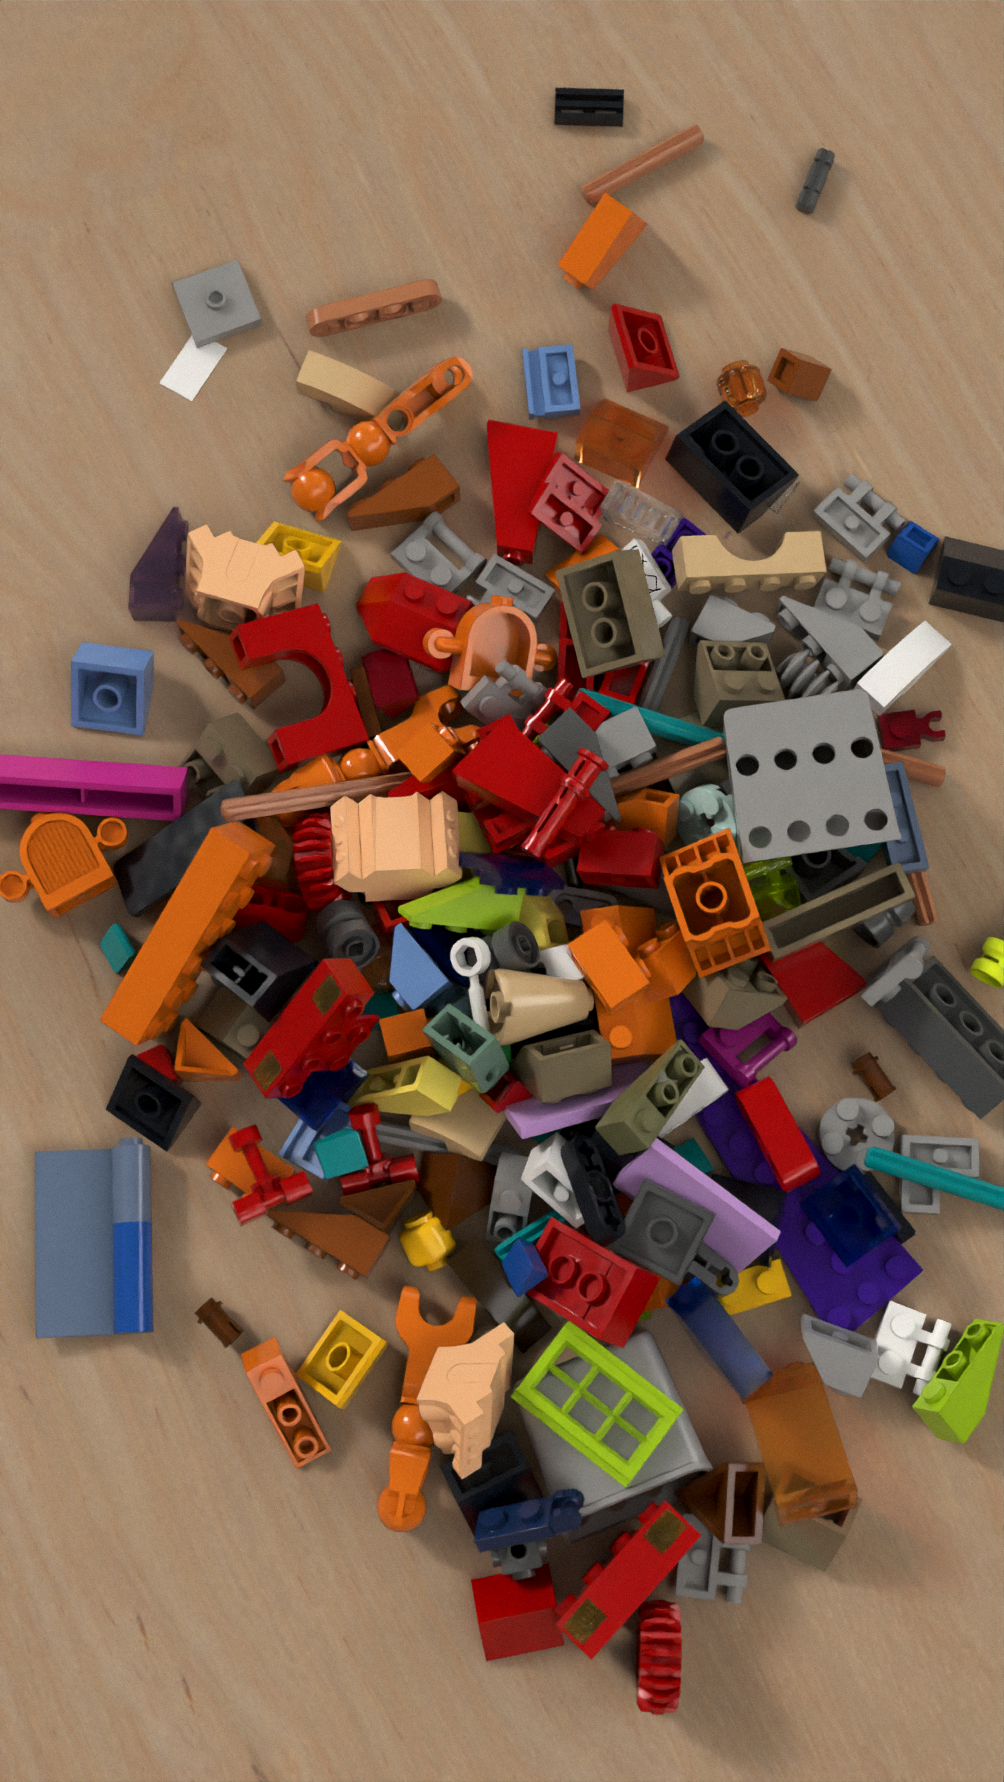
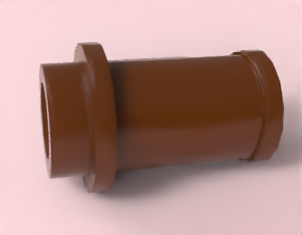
[851,1051,896,1102]
[195,1298,244,1349]

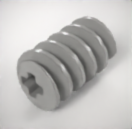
[775,649,840,699]

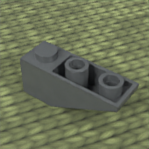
[537,707,622,824]

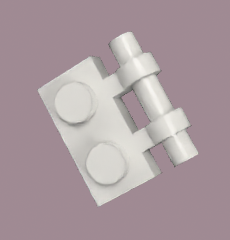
[870,1301,952,1396]

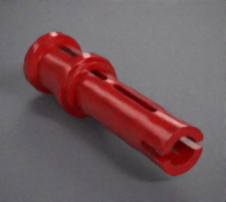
[520,747,609,861]

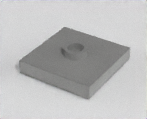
[172,260,263,348]

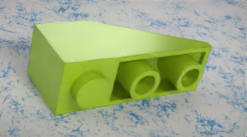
[398,875,525,935]
[912,1319,1004,1444]

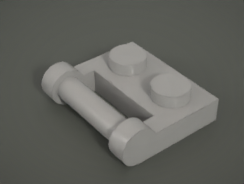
[391,511,487,594]
[861,936,930,1007]

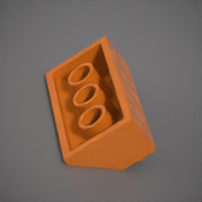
[580,905,676,1066]

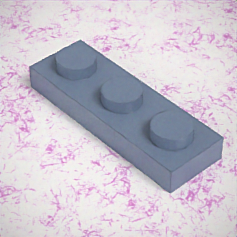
[881,761,929,875]

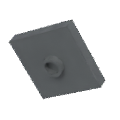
[610,1177,716,1286]

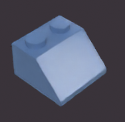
[71,642,154,736]
[389,923,461,1017]

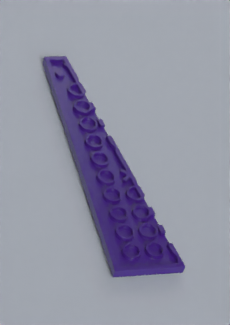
[669,992,924,1332]

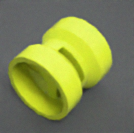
[969,937,1004,989]

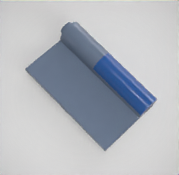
[35,1138,154,1338]

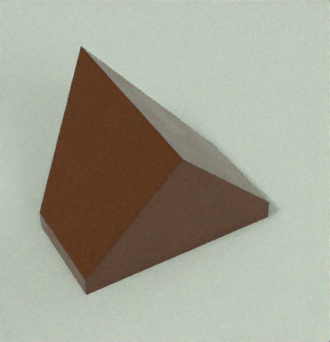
[417,1152,498,1231]
[339,1179,417,1236]
[673,1462,766,1545]

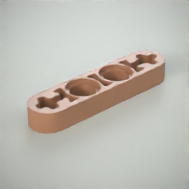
[306,279,442,337]

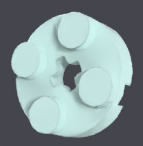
[677,784,738,848]

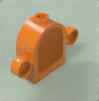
[423,595,557,697]
[0,812,129,919]

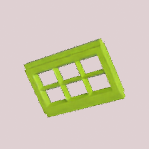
[511,1320,684,1488]

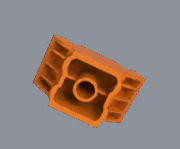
[659,828,771,978]

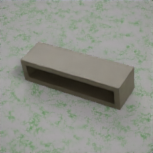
[762,862,916,964]

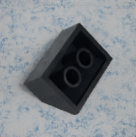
[665,400,799,534]
[929,536,1004,623]

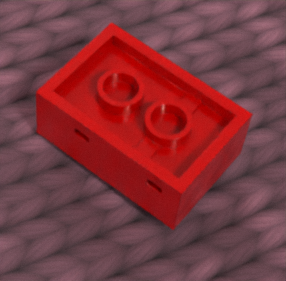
[526,1217,660,1349]

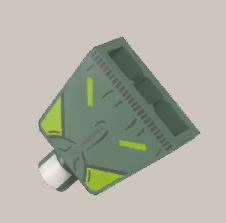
[422,1004,509,1093]

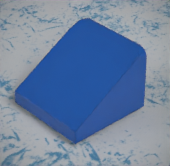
[887,521,940,574]
[501,1238,549,1298]

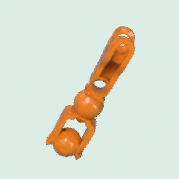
[282,357,473,521]
[270,685,480,828]
[377,1285,477,1532]

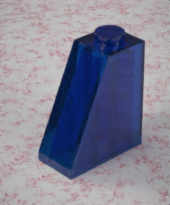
[665,1277,774,1400]

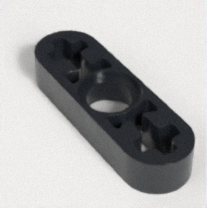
[561,1135,626,1246]

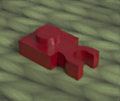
[877,709,946,752]

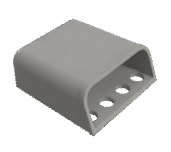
[723,689,902,863]
[513,1330,713,1546]

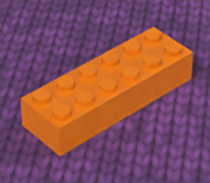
[100,820,276,1046]

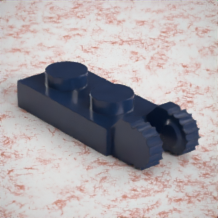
[474,1488,584,1552]

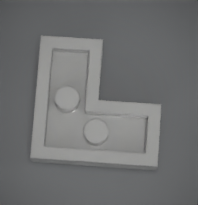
[899,1135,979,1215]

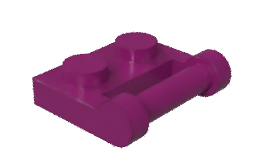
[697,1012,797,1088]

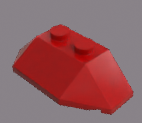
[355,572,475,673]

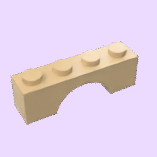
[672,531,827,594]

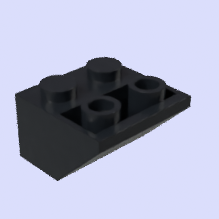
[200,920,318,1022]
[440,1430,543,1537]

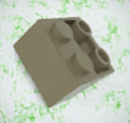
[693,640,785,727]
[178,712,279,801]
[682,956,788,1030]
[509,1029,612,1104]
[762,1463,863,1572]

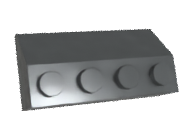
[875,956,1004,1120]

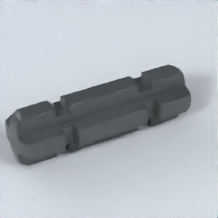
[796,148,835,214]

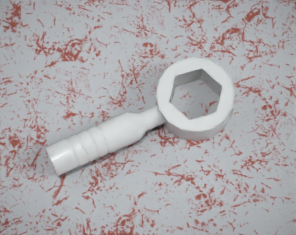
[450,937,491,1032]

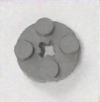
[817,1097,895,1175]

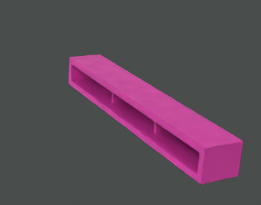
[0,754,189,821]

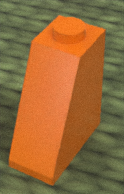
[557,193,647,290]

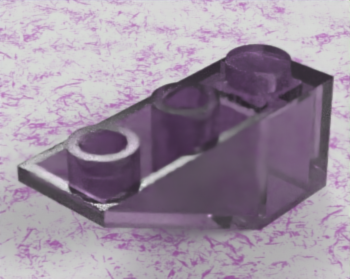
[128,507,189,622]

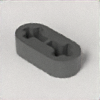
[684,1242,739,1299]

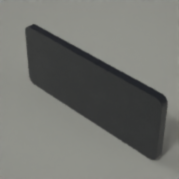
[113,780,260,917]

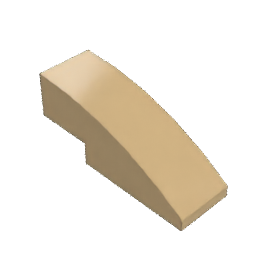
[296,350,404,432]

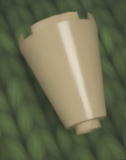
[484,968,594,1046]

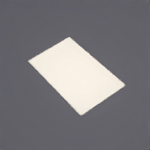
[160,336,227,401]

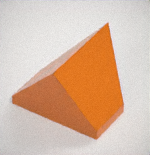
[174,1018,243,1082]

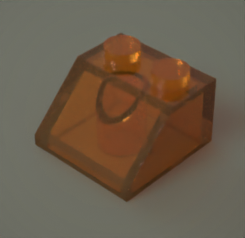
[574,398,669,488]

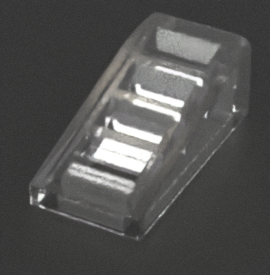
[600,479,683,546]

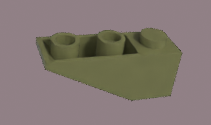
[595,1039,705,1155]

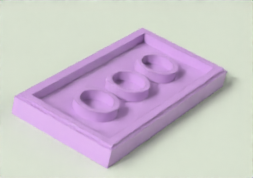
[502,1061,649,1139]
[611,1138,781,1273]

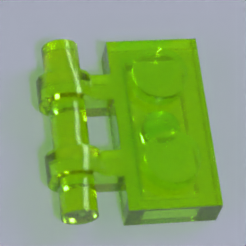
[743,856,801,922]

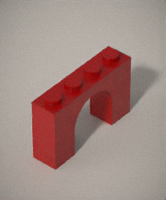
[229,603,369,774]

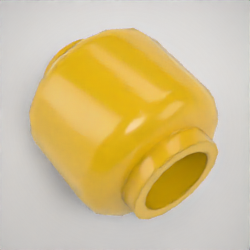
[399,1210,456,1271]

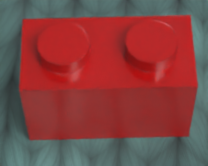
[577,825,665,889]

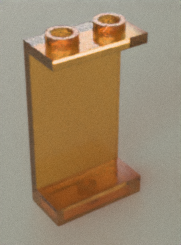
[739,1362,858,1526]

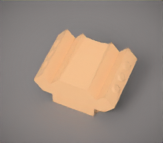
[185,524,305,633]
[330,791,462,902]
[416,1323,514,1479]

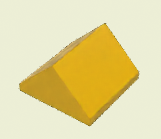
[256,521,342,593]
[295,1310,389,1409]

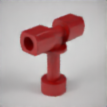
[339,1103,420,1196]
[228,1125,313,1226]

